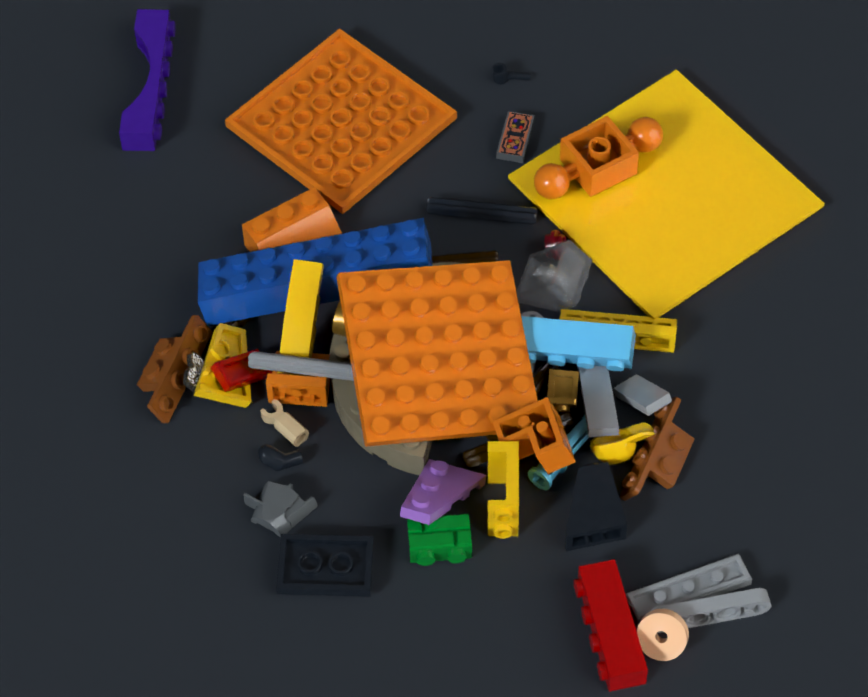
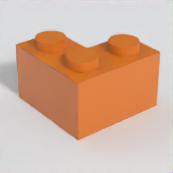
[492,397,576,474]

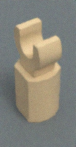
[260,399,309,447]

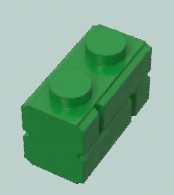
[407,514,472,566]

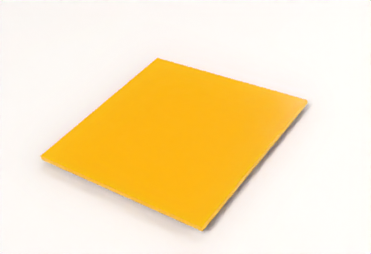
[508,69,825,320]

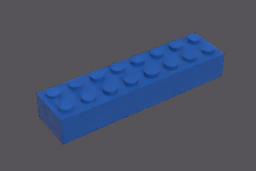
[198,218,433,326]

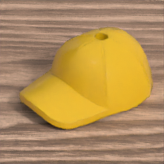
[590,423,655,465]

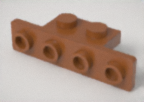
[137,315,212,424]
[619,396,695,501]

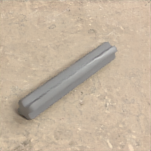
[248,351,354,381]

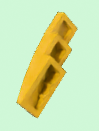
[278,259,324,376]

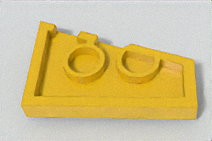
[193,323,252,408]

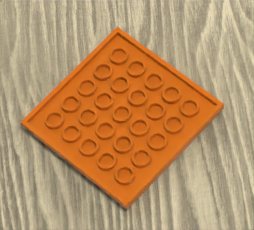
[225,28,457,214]
[336,260,538,447]

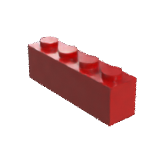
[573,559,648,692]

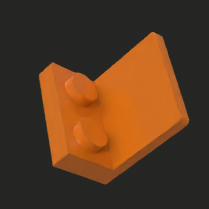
[266,351,331,407]

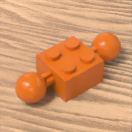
[534,116,663,199]

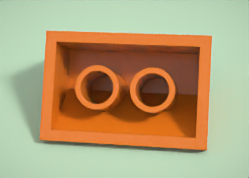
[242,187,342,252]

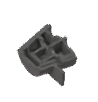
[243,481,318,537]

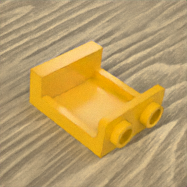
[488,441,519,539]

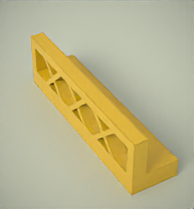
[559,309,677,353]

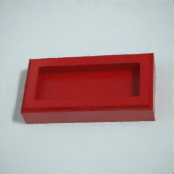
[211,349,272,392]

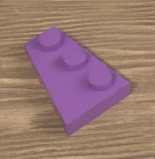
[400,459,487,525]

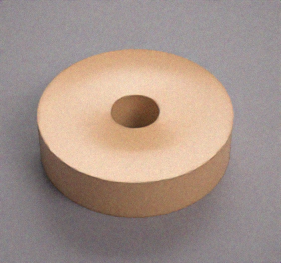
[637,609,689,661]

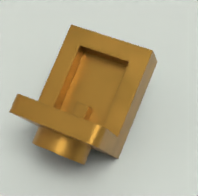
[547,369,579,412]

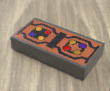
[496,111,535,163]

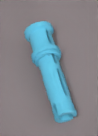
[528,415,589,490]

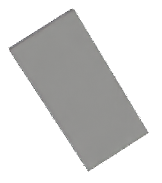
[613,374,672,416]

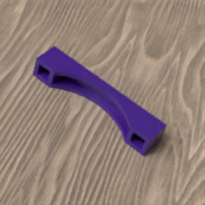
[119,9,175,151]

